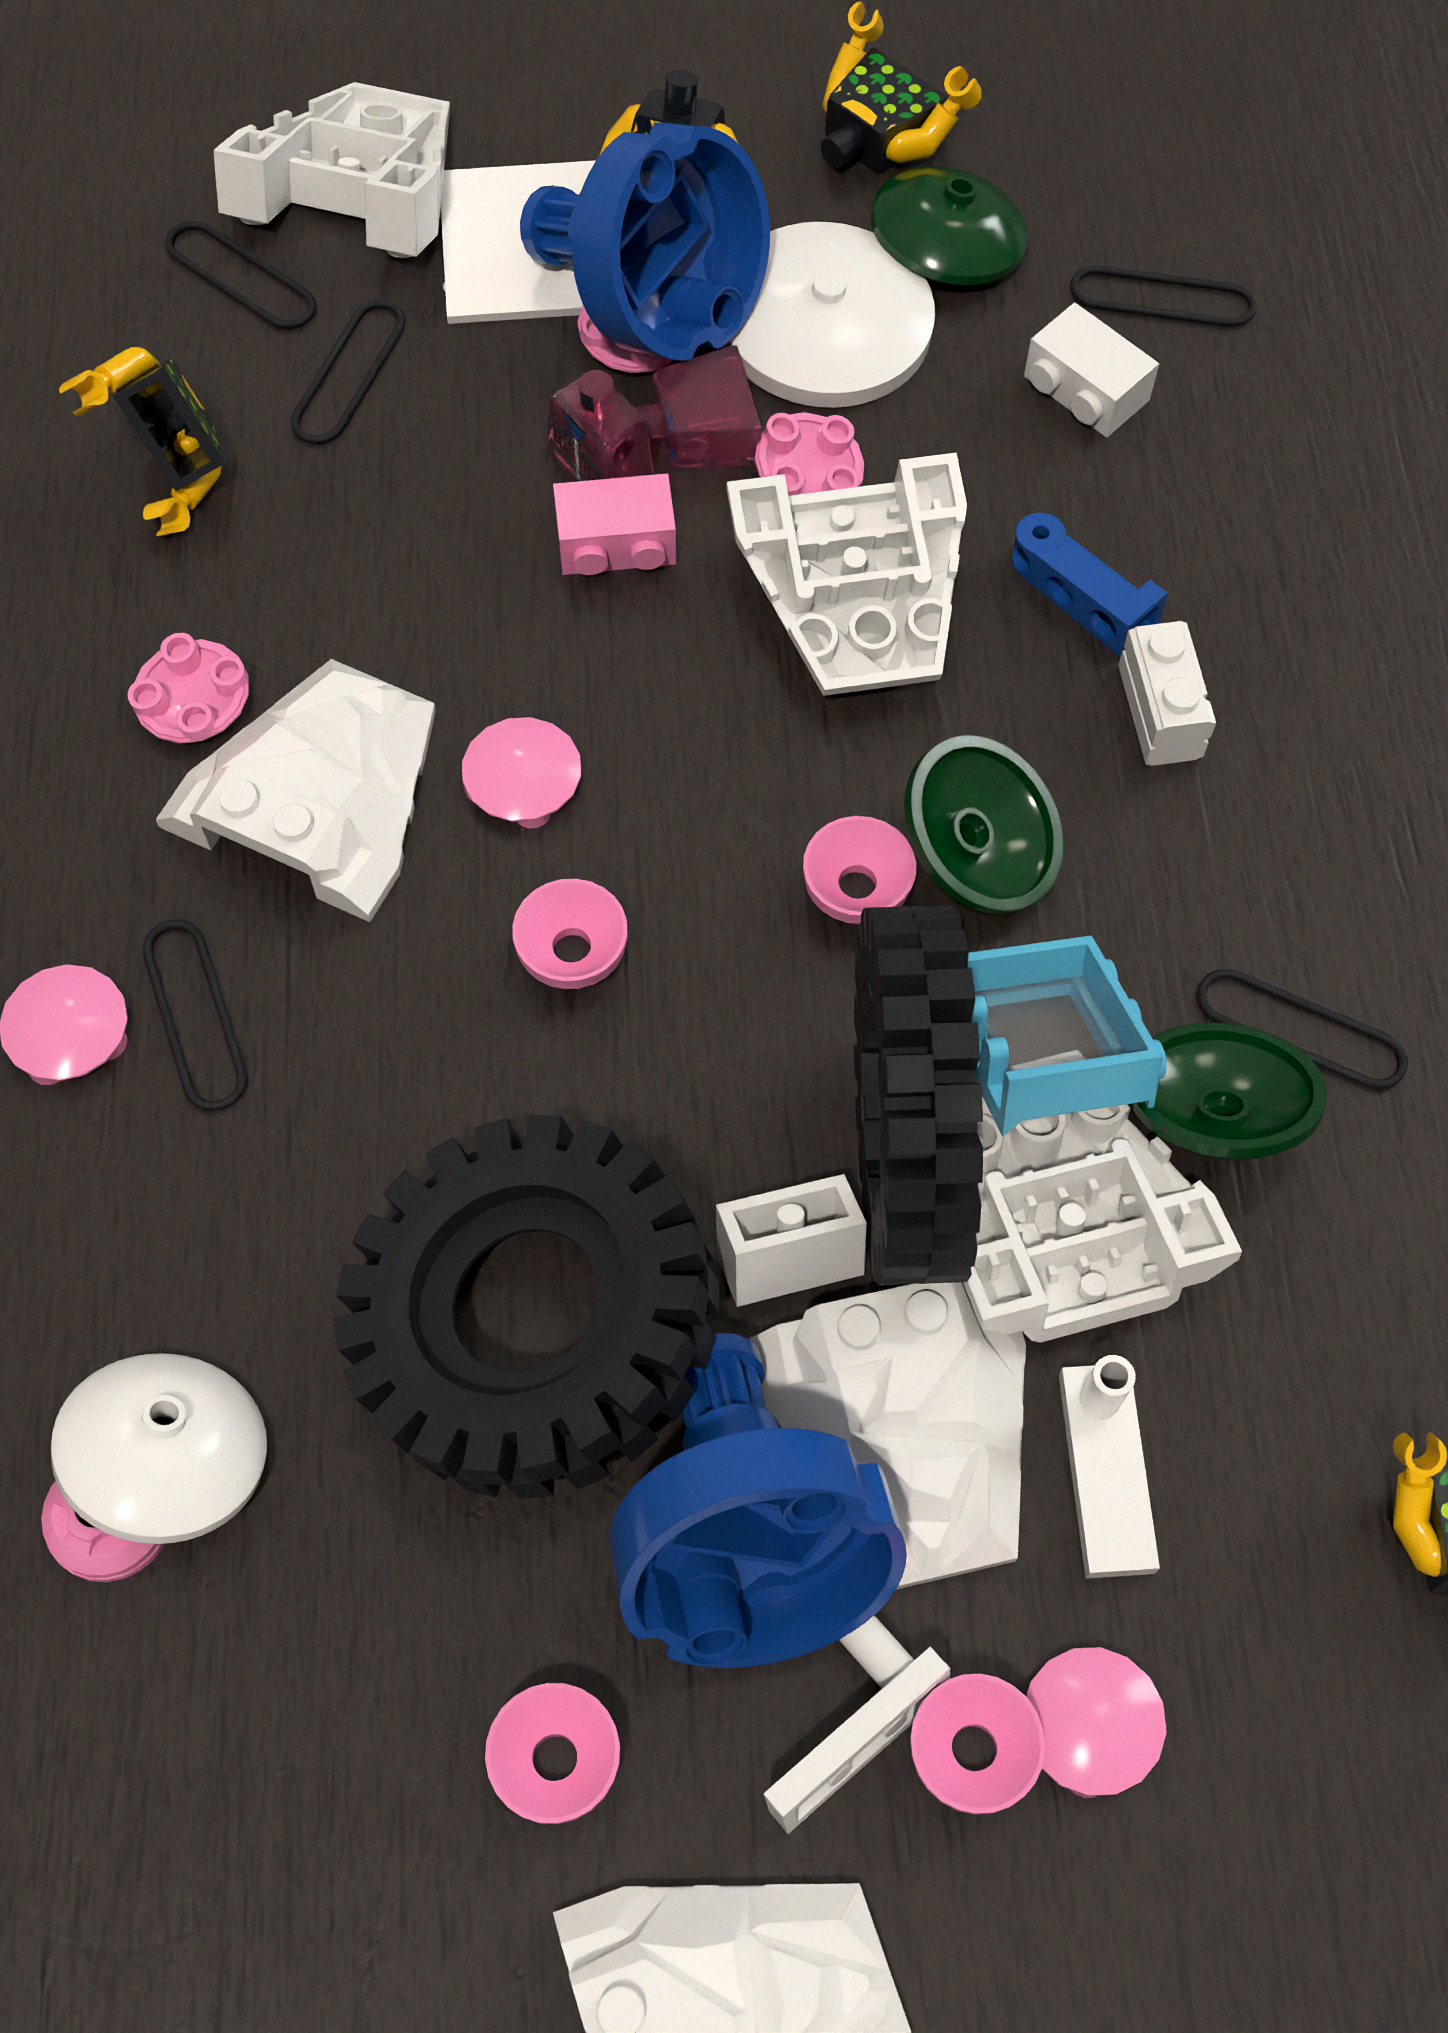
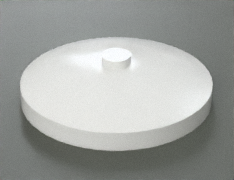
[723,222,935,408]

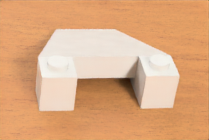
[213,82,450,258]

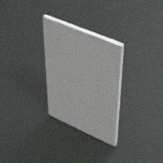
[440,161,595,324]

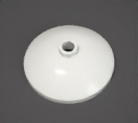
[51,1353,267,1544]

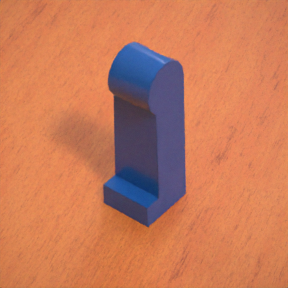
[1012,512,1168,657]

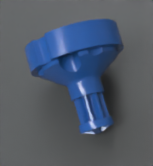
[520,122,770,361]
[609,1333,907,1668]

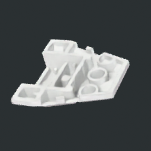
[726,453,967,696]
[156,659,436,922]
[963,1052,1242,1343]
[750,1282,1026,1590]
[553,1883,911,2033]

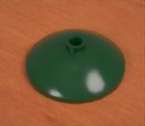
[871,166,1028,285]
[904,735,1064,915]
[1130,1022,1327,1161]

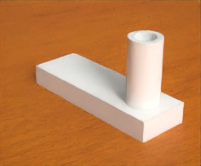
[1058,1355,1160,1579]
[764,1615,950,1834]

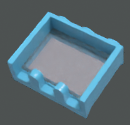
[968,935,1167,1137]

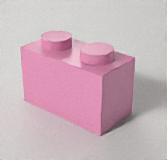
[553,473,676,575]

